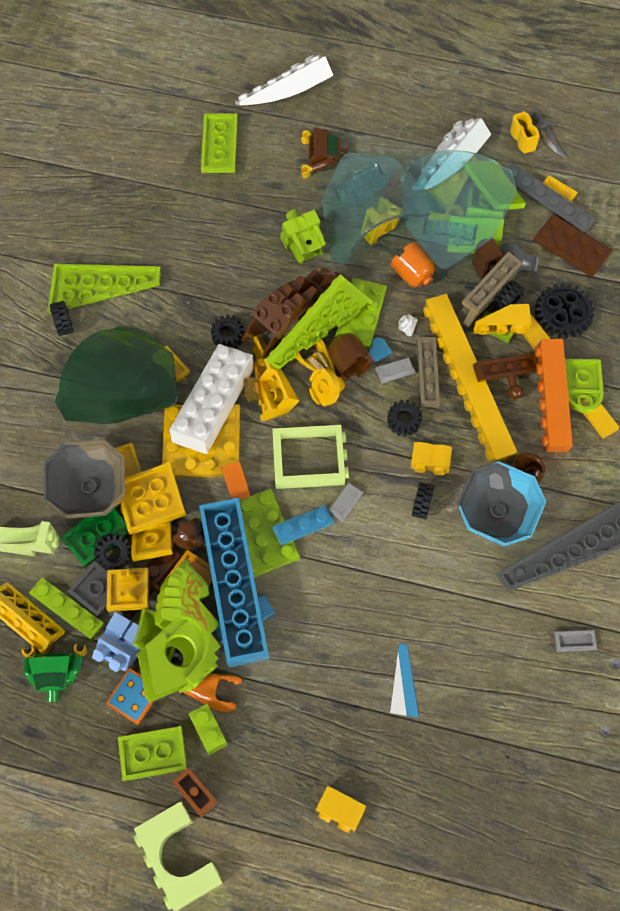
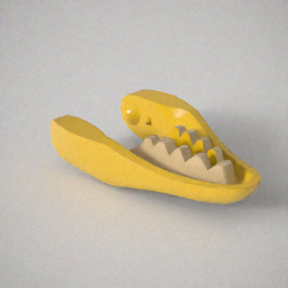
[295,339,335,373]

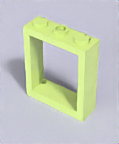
[272,425,349,489]

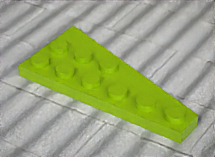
[47,264,161,314]

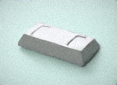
[375,357,416,384]
[328,482,364,522]
[554,630,598,652]

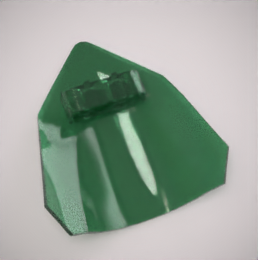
[55,326,178,424]

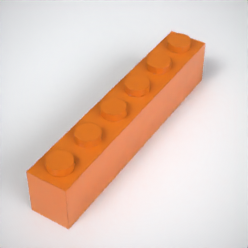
[535,339,573,452]

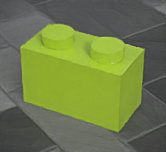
[188,703,228,755]

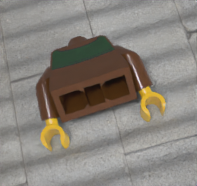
[301,127,348,179]

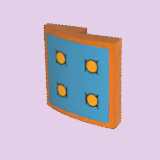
[106,668,154,726]

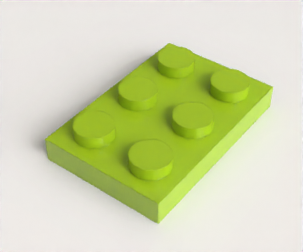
[118,726,187,781]

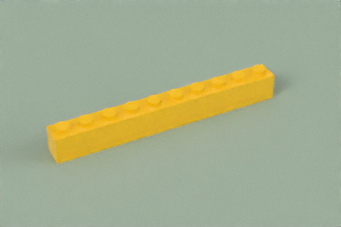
[423,293,517,463]

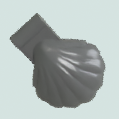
[499,242,540,274]

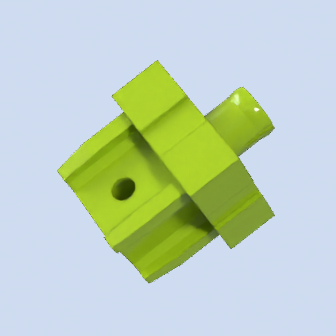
[280,209,326,264]

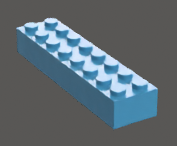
[199,498,270,667]

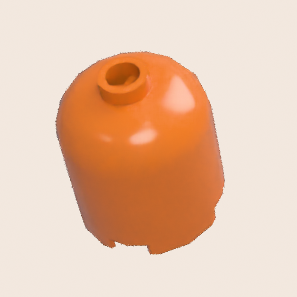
[390,241,436,288]

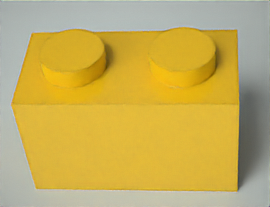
[316,785,366,834]

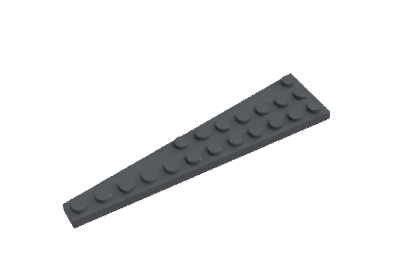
[497,501,620,592]

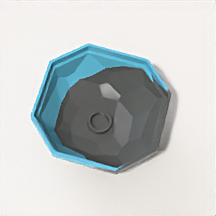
[457,461,547,547]

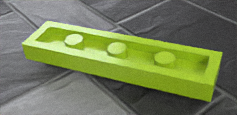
[29,578,105,640]

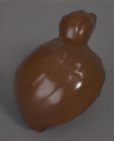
[512,453,545,486]
[172,518,206,550]

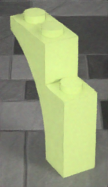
[0,521,60,556]

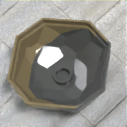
[44,439,126,519]

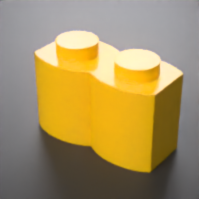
[510,111,539,154]
[411,442,452,475]

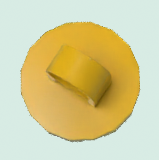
[309,368,346,406]

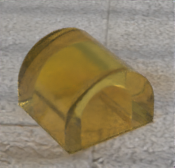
[244,378,261,403]

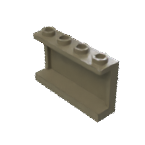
[456,252,523,330]

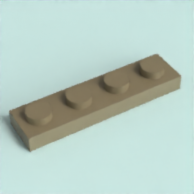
[417,337,440,407]

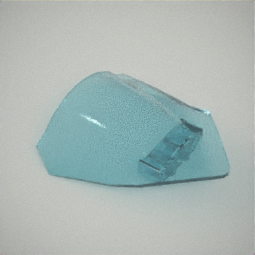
[401,150,517,269]
[321,153,436,265]

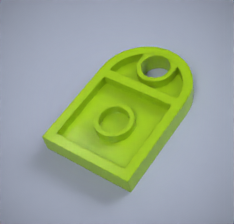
[565,359,604,413]

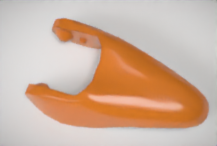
[183,673,242,712]

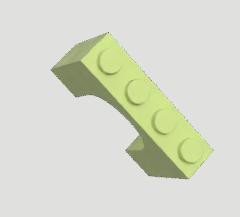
[133,801,224,911]

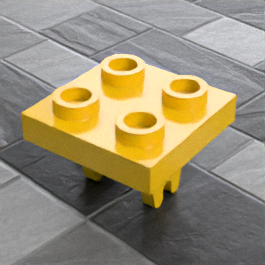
[107,568,149,612]

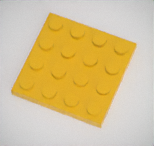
[162,404,240,478]

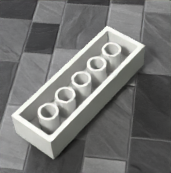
[170,344,254,454]

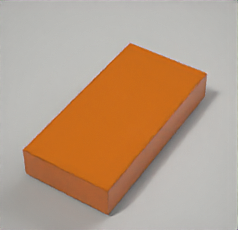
[221,461,251,500]

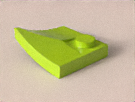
[132,608,175,661]

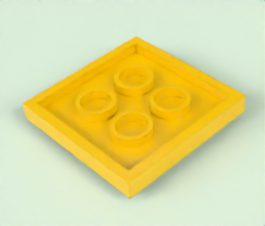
[120,462,186,535]

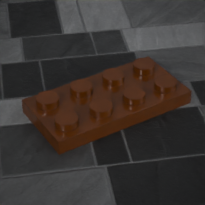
[533,214,612,277]

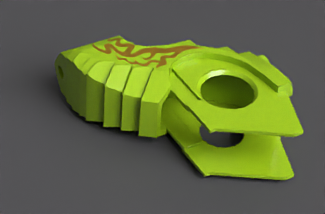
[136,558,221,703]

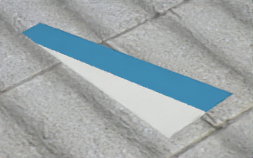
[390,644,419,718]

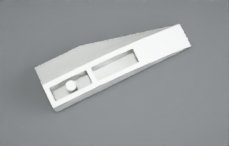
[235,55,333,105]
[413,118,491,192]

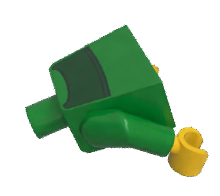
[22,644,87,702]

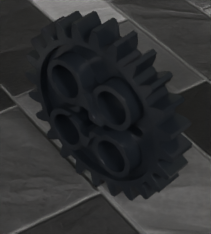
[534,283,595,339]

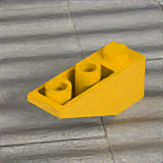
[473,304,531,335]

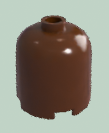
[328,333,374,381]

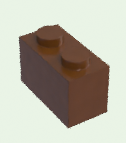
[472,238,503,280]

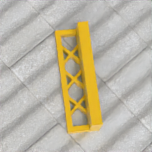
[0,582,65,654]

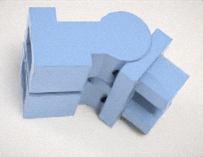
[92,612,141,672]

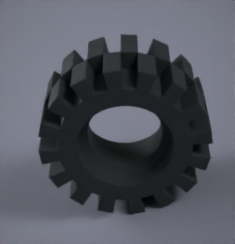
[492,280,525,310]
[49,301,74,336]
[211,315,244,349]
[387,400,422,437]
[411,482,435,520]
[93,533,131,570]

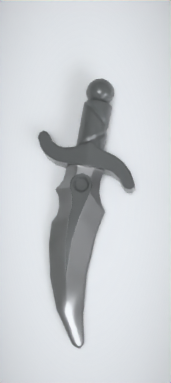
[532,109,566,157]

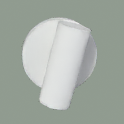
[398,314,418,336]

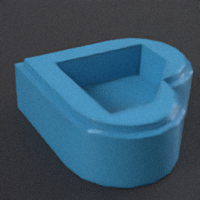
[369,337,392,361]

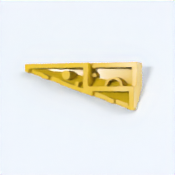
[252,334,299,421]

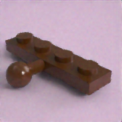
[473,353,538,400]
[120,550,181,619]

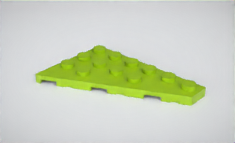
[266,274,373,370]

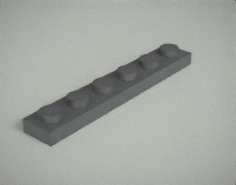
[503,162,596,233]

